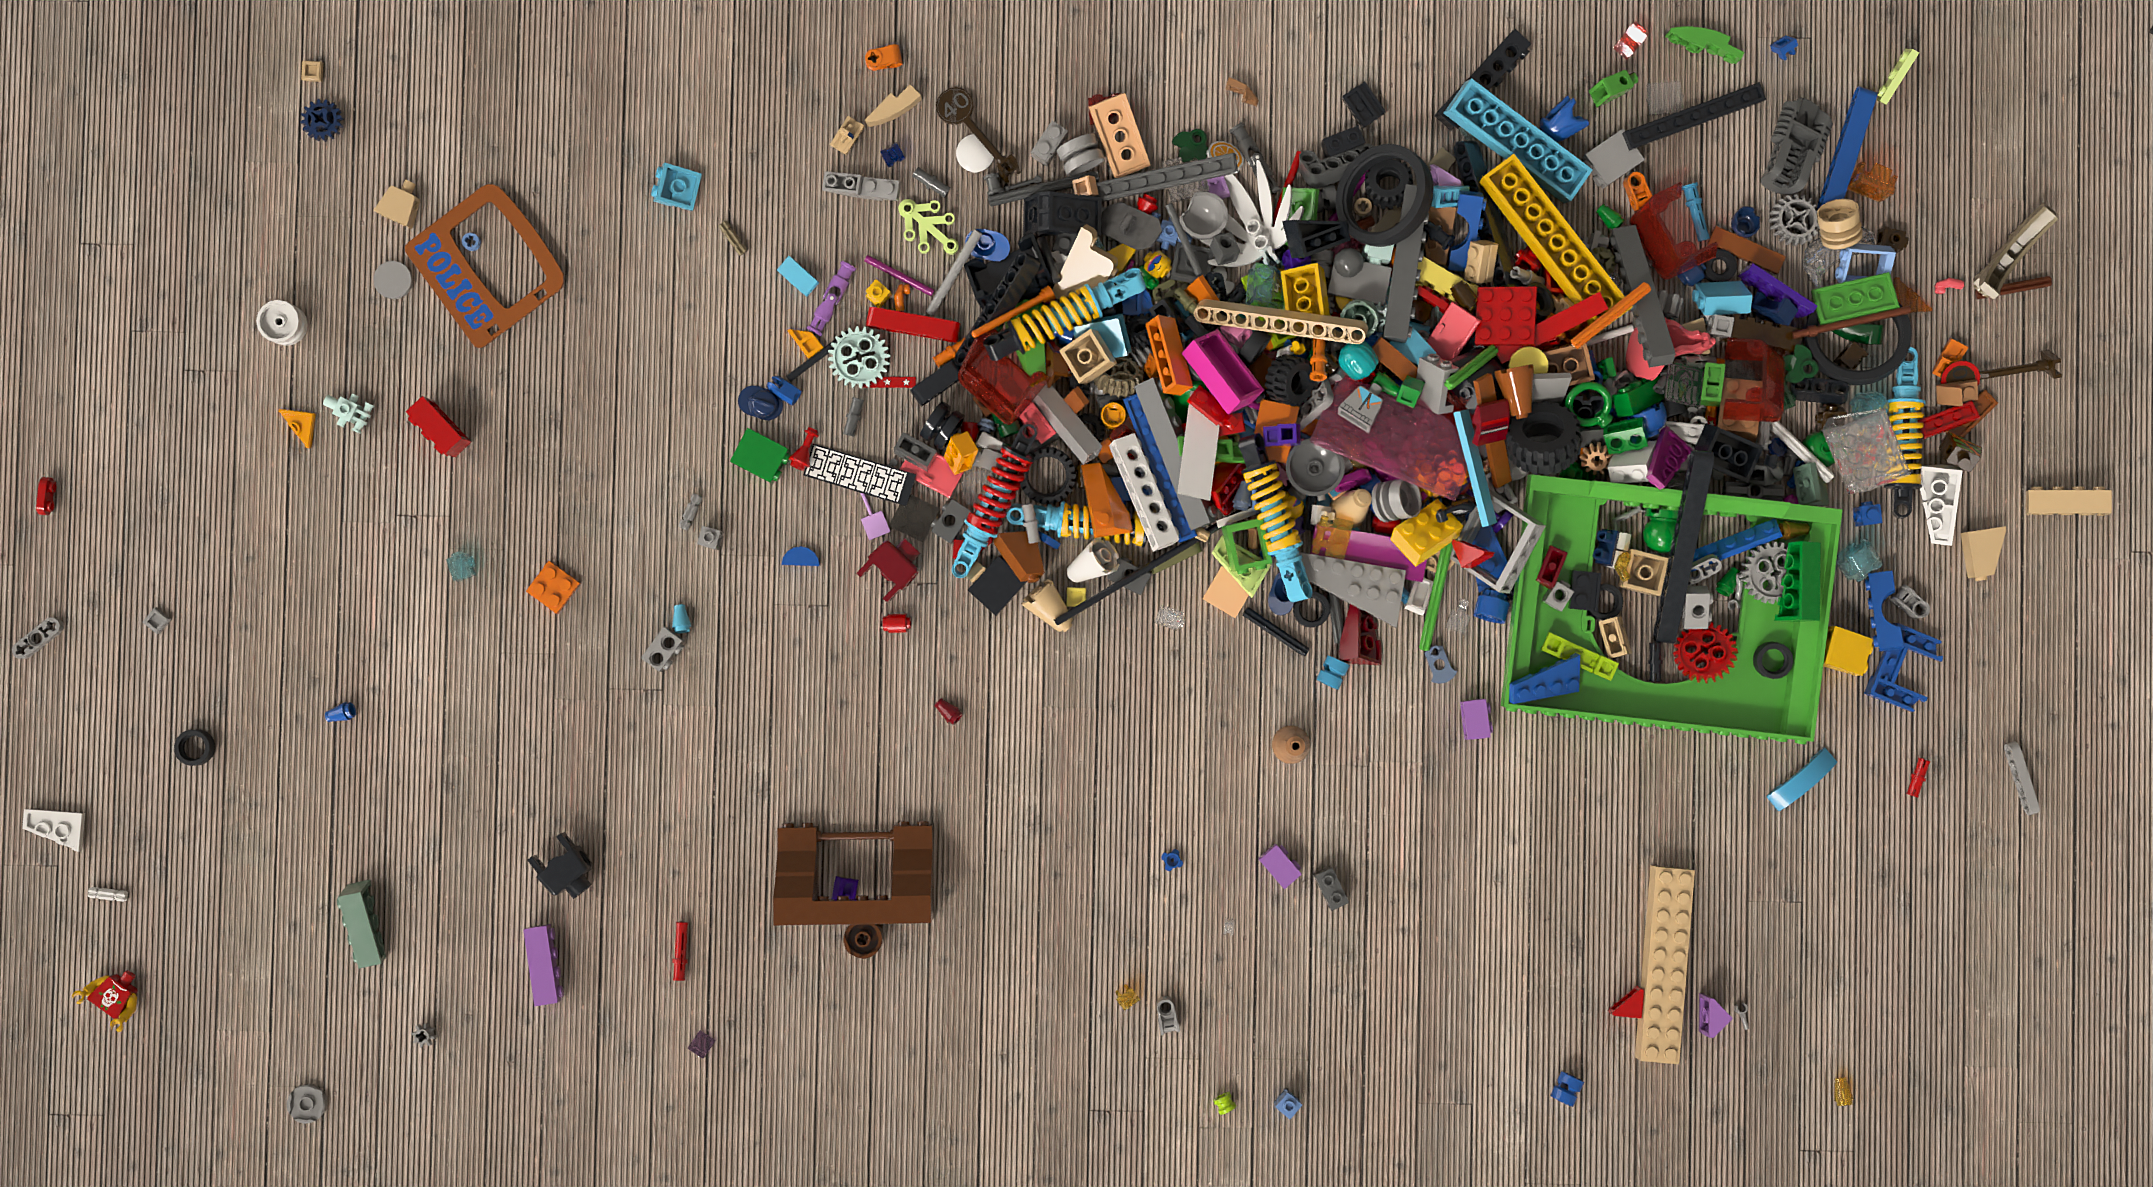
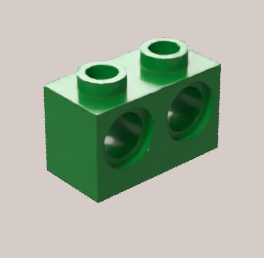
[1603,417,1648,454]

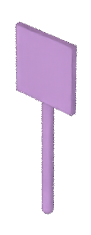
[861,493,891,540]

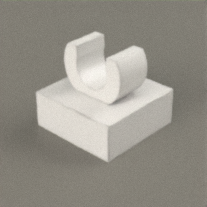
[1311,505,1335,526]

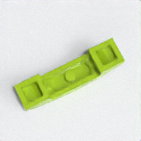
[1541,632,1619,681]

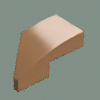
[1226,77,1259,107]

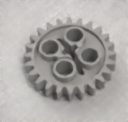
[1740,541,1788,604]

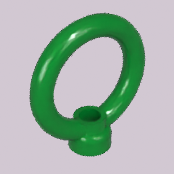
[1565,382,1613,428]

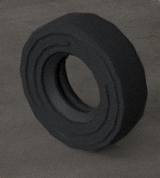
[1702,249,1737,282]

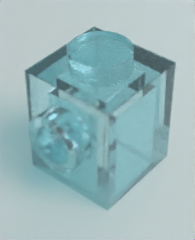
[446,551,476,582]

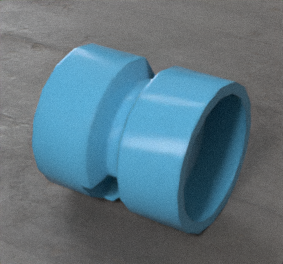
[1316,655,1350,690]

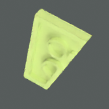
[1877,49,1919,105]
[1212,536,1271,598]

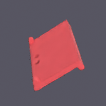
[1426,301,1481,361]
[900,453,964,498]

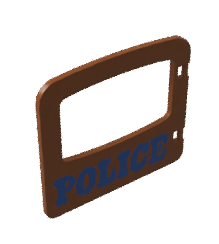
[405,184,565,348]

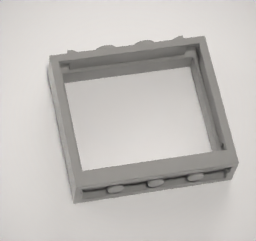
[1450,491,1546,593]

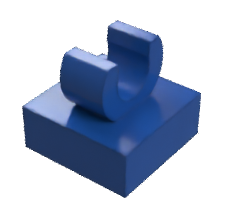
[1770,35,1798,60]

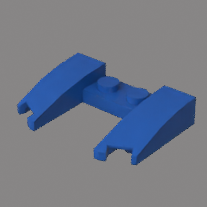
[1864,623,1943,712]

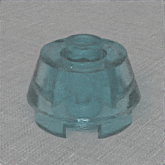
[1849,391,1889,429]

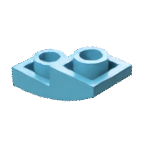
[777,256,819,297]

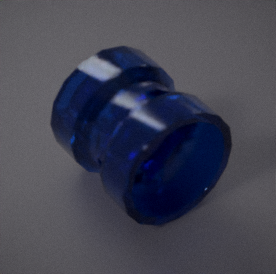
[880,142,905,168]

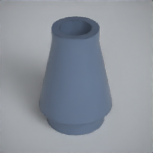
[1232,481,1251,511]

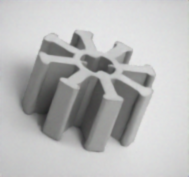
[1656,290,1684,319]

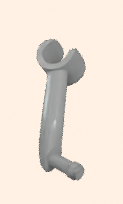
[1612,506,1645,531]
[1728,573,1746,610]

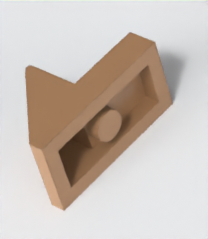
[1936,379,1978,406]

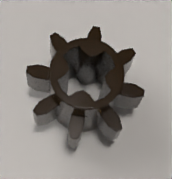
[1325,350,1339,374]

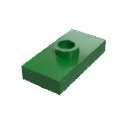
[1596,357,1616,381]

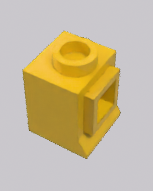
[865,279,892,308]

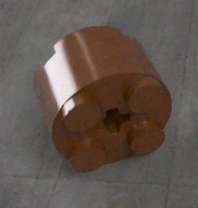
[843,924,884,959]

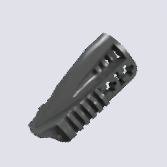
[1761,98,1833,195]

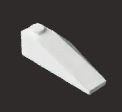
[1920,464,1963,546]

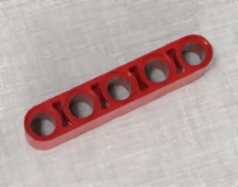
[866,307,961,343]

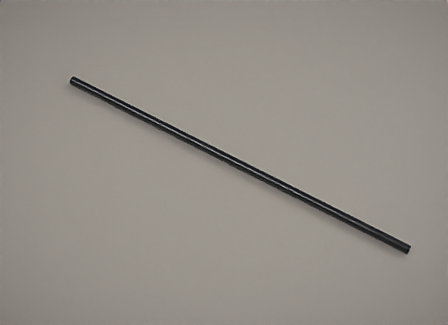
[1053,480,1292,626]

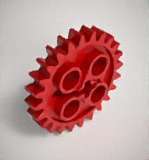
[1673,622,1738,684]

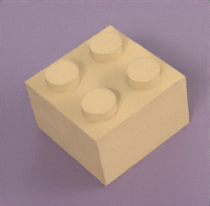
[1059,329,1117,385]
[1618,549,1669,596]

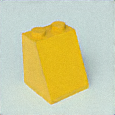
[1823,626,1874,676]

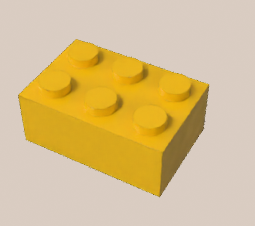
[1281,263,1330,326]
[1390,499,1463,567]

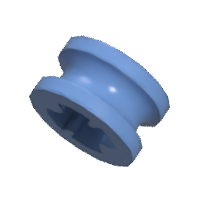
[462,233,481,251]

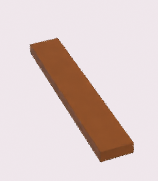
[1473,373,1512,488]

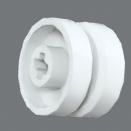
[256,300,308,346]

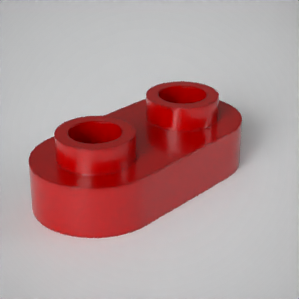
[36,477,57,516]

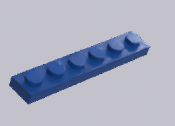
[1691,518,1783,572]

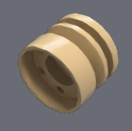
[1817,199,1863,249]

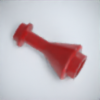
[1137,194,1158,215]
[789,427,819,471]

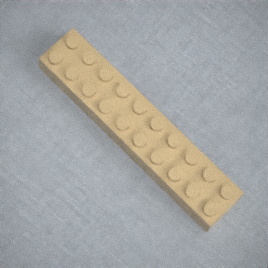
[1635,865,1695,1064]

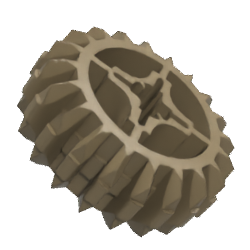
[1093,356,1144,398]

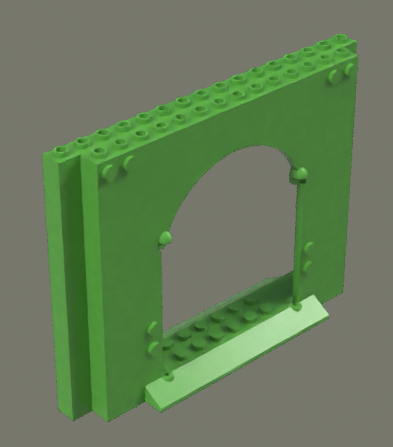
[1501,474,1843,745]

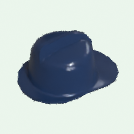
[738,385,783,421]
[1268,572,1295,616]

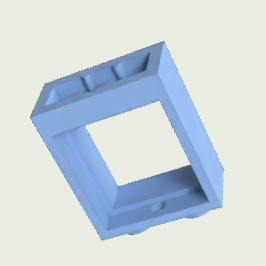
[1835,243,1896,283]

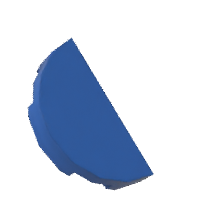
[781,546,820,566]

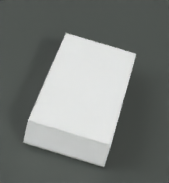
[1405,578,1434,616]

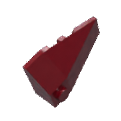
[1339,604,1382,665]

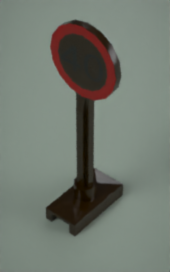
[1940,350,2062,386]

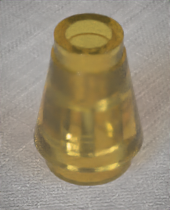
[1834,1077,1854,1106]

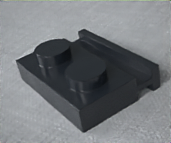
[1341,81,1386,129]
[1568,570,1602,611]

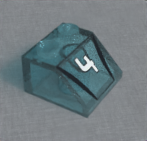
[1245,263,1284,310]

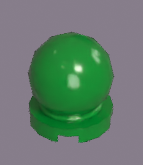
[1643,508,1678,553]

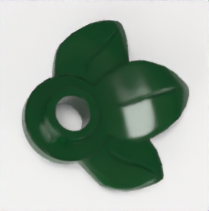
[1172,129,1208,163]
[1780,344,1819,383]

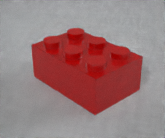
[405,396,472,457]

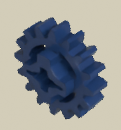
[300,99,344,142]

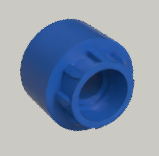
[1473,590,1510,624]

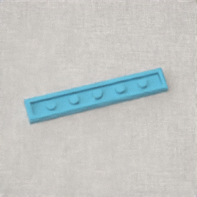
[1454,409,1497,527]

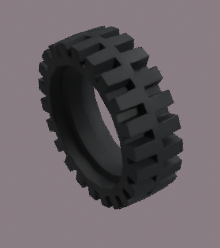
[1019,446,1076,504]

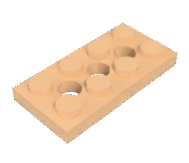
[1089,93,1151,179]

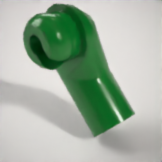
[1138,264,1159,290]

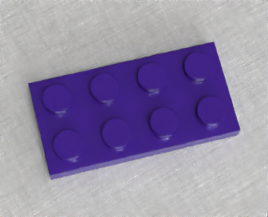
[1738,263,1817,318]

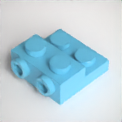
[651,163,702,211]

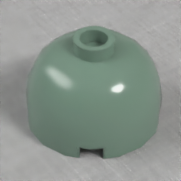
[1340,299,1379,338]

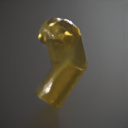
[1614,552,1631,582]

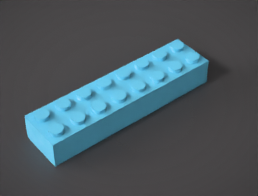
[1443,78,1593,203]

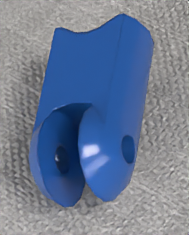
[767,376,802,406]

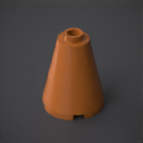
[1494,364,1534,419]

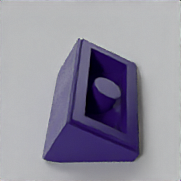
[831,876,859,899]

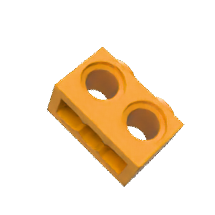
[944,432,978,475]

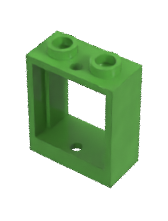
[1222,519,1272,574]

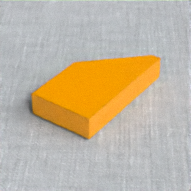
[787,329,824,359]

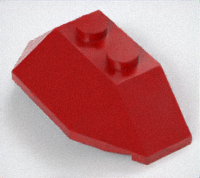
[1211,462,1246,515]

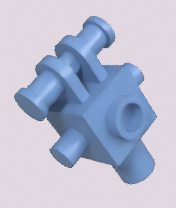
[1151,212,1192,251]

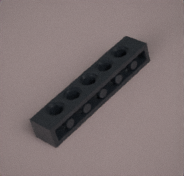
[1435,29,1532,131]

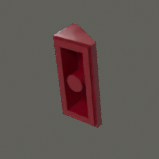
[1536,545,1568,589]

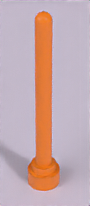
[972,286,1056,338]

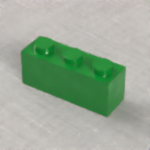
[1612,376,1666,417]

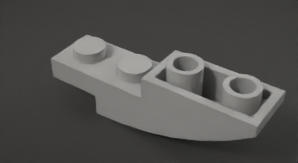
[822,171,902,201]

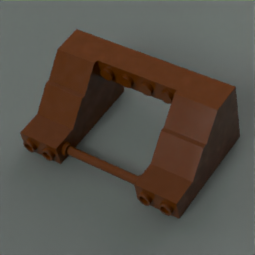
[773,821,934,926]

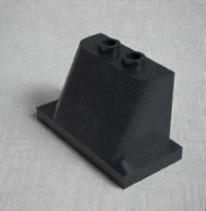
[1449,335,1505,414]

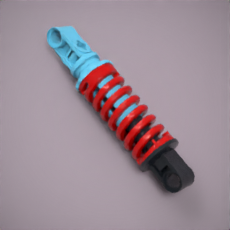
[952,422,1038,578]

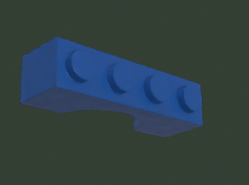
[1447,190,1486,272]
[1865,571,1904,652]

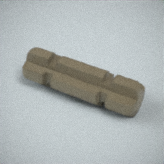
[719,221,747,256]

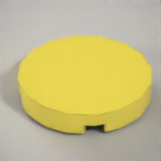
[1509,346,1548,374]

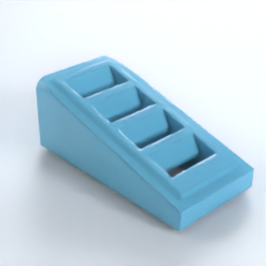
[1431,186,1469,208]

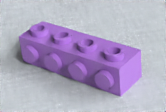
[523,924,564,1006]

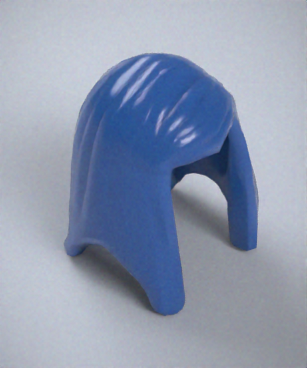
[1540,96,1589,142]

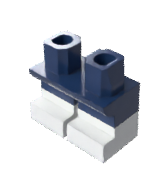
[1593,529,1632,570]

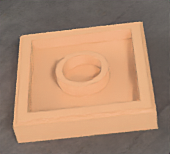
[1202,566,1249,618]

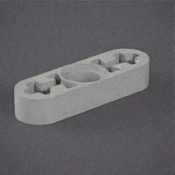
[12,618,64,659]

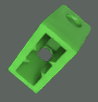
[1589,70,1638,108]

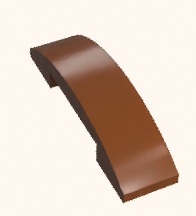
[1372,337,1418,382]

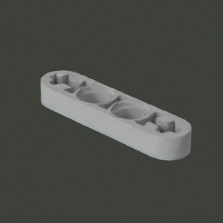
[2004,741,2040,816]

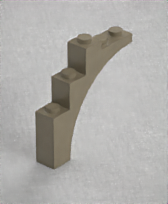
[1973,202,2059,300]

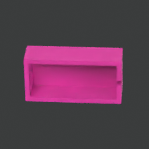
[1182,329,1264,414]

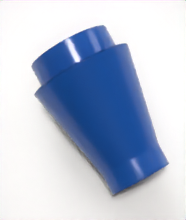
[325,702,356,722]

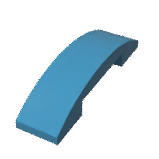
[1766,747,1837,811]

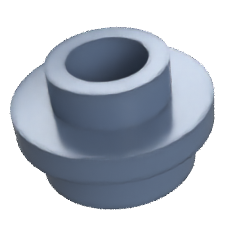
[977,418,996,434]

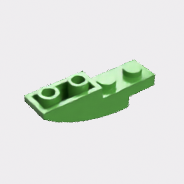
[1665,26,1745,64]

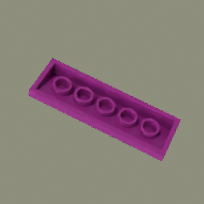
[1310,524,1427,582]

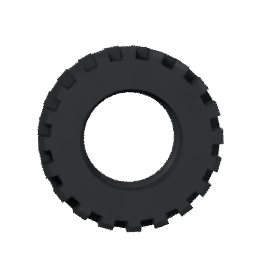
[1506,401,1581,475]

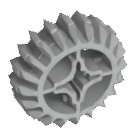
[1768,194,1820,246]

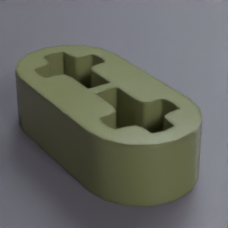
[1152,279,1187,303]

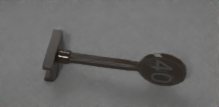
[936,87,1021,184]

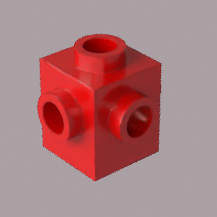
[1514,245,1542,273]

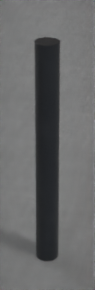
[786,330,849,382]

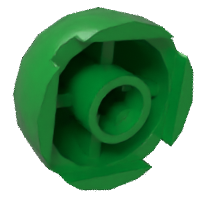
[1801,431,1841,468]

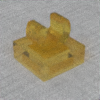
[1115,984,1141,1010]

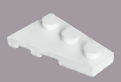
[22,809,85,852]

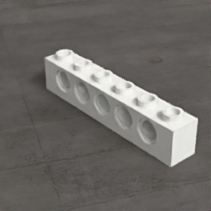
[1109,433,1179,552]

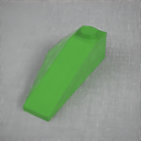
[1005,300,1046,378]

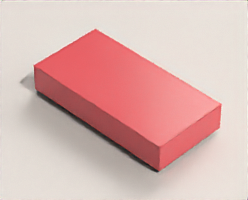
[1017,403,1056,445]

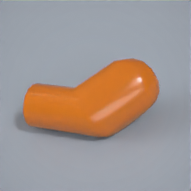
[894,284,910,311]

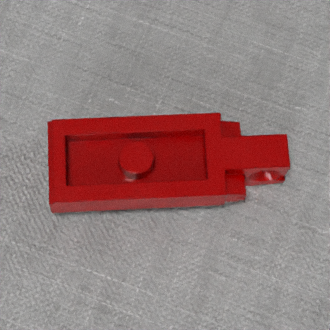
[1187,385,1239,431]

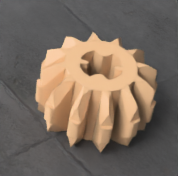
[1580,442,1613,475]

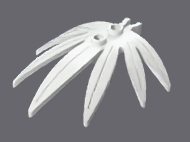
[1200,160,1304,269]

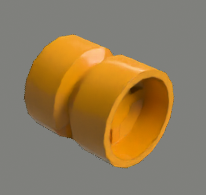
[1101,402,1126,430]

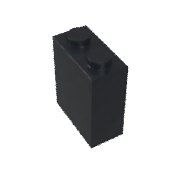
[968,556,1027,616]

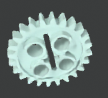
[828,326,890,389]

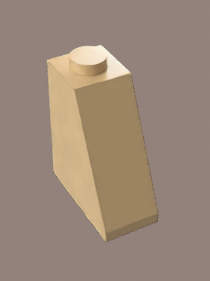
[1960,526,2006,581]

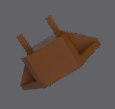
[1046,342,1072,388]

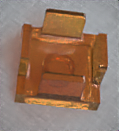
[1847,161,1898,203]

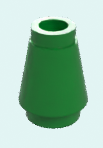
[1596,204,1625,230]
[1371,371,1401,397]
[1716,567,1741,597]

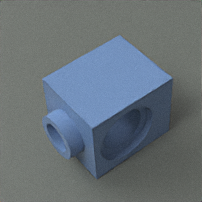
[1273,1088,1302,1119]

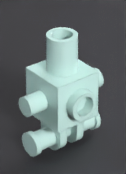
[323,393,375,434]

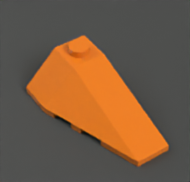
[1081,463,1133,538]

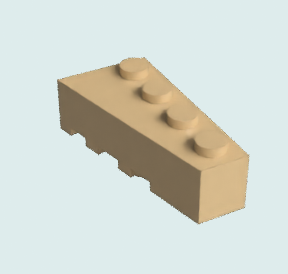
[2025,487,2112,516]

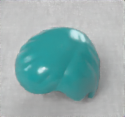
[1338,341,1379,380]

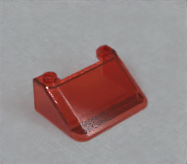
[958,329,1049,425]

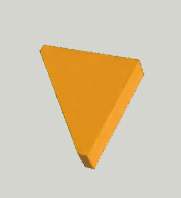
[278,409,316,449]

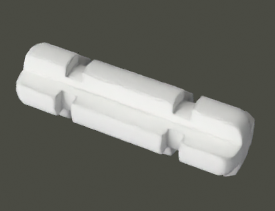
[88,887,128,902]

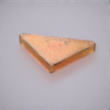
[1893,277,1933,313]

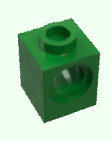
[1396,375,1425,408]

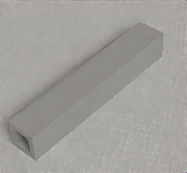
[1013,364,1103,465]

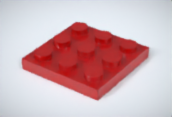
[1475,287,1537,346]

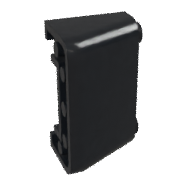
[964,233,1055,310]

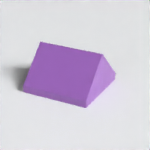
[1699,993,1733,1038]

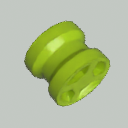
[1213,1092,1237,1115]

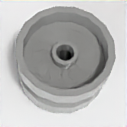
[1057,133,1105,177]

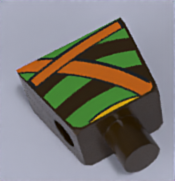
[1939,432,1982,472]

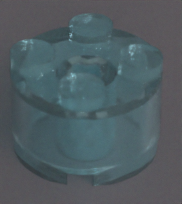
[1836,539,1883,582]

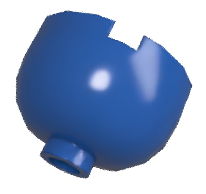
[1626,402,1667,437]

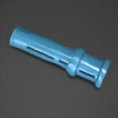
[1681,182,1710,242]

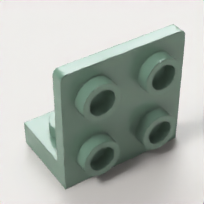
[1793,463,1829,506]

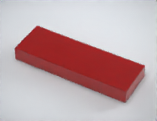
[1918,400,1980,440]

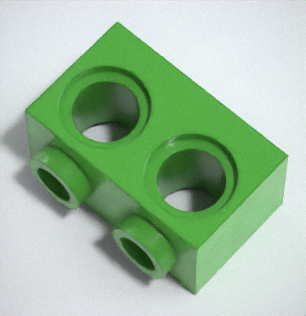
[1700,362,1726,407]

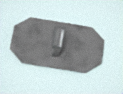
[1101,202,1162,251]

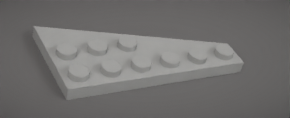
[1298,552,1406,628]

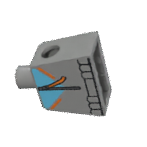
[1338,383,1383,433]

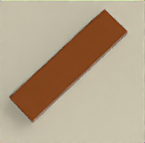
[1707,226,1786,275]

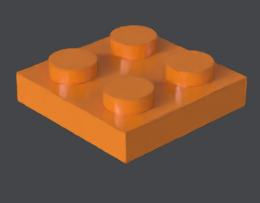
[526,560,581,614]

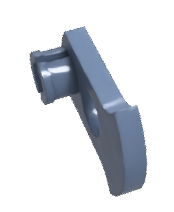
[1424,646,1457,684]

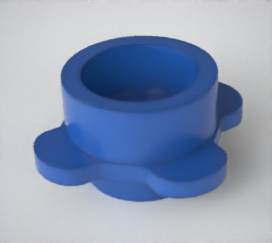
[1161,849,1183,871]

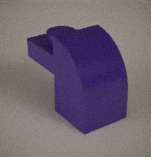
[1263,423,1301,447]

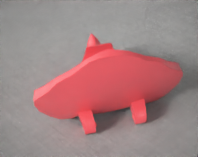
[1626,317,1716,381]

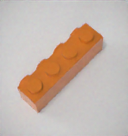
[1146,315,1193,396]

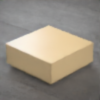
[301,61,324,82]

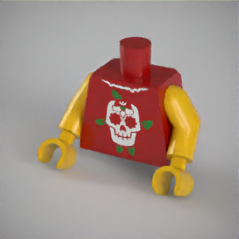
[72,970,138,1032]

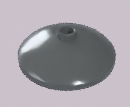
[1286,438,1345,496]

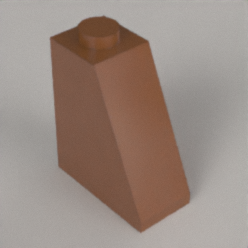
[993,531,1045,583]

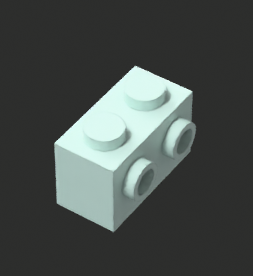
[1361,244,1394,266]

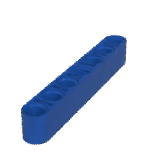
[1817,86,1878,210]

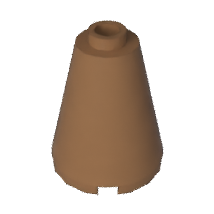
[1272,726,1310,764]

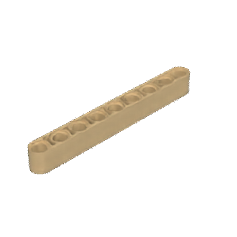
[1194,299,1368,344]

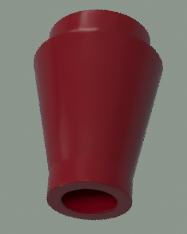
[934,698,963,725]

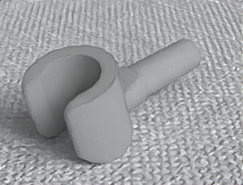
[1734,1003,1749,1030]

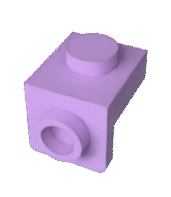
[1205,176,1230,199]

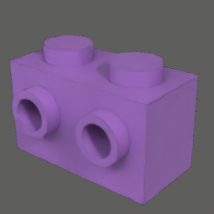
[1460,699,1493,740]
[1258,844,1302,890]

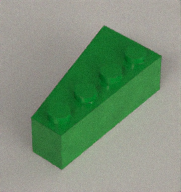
[1774,541,1821,622]

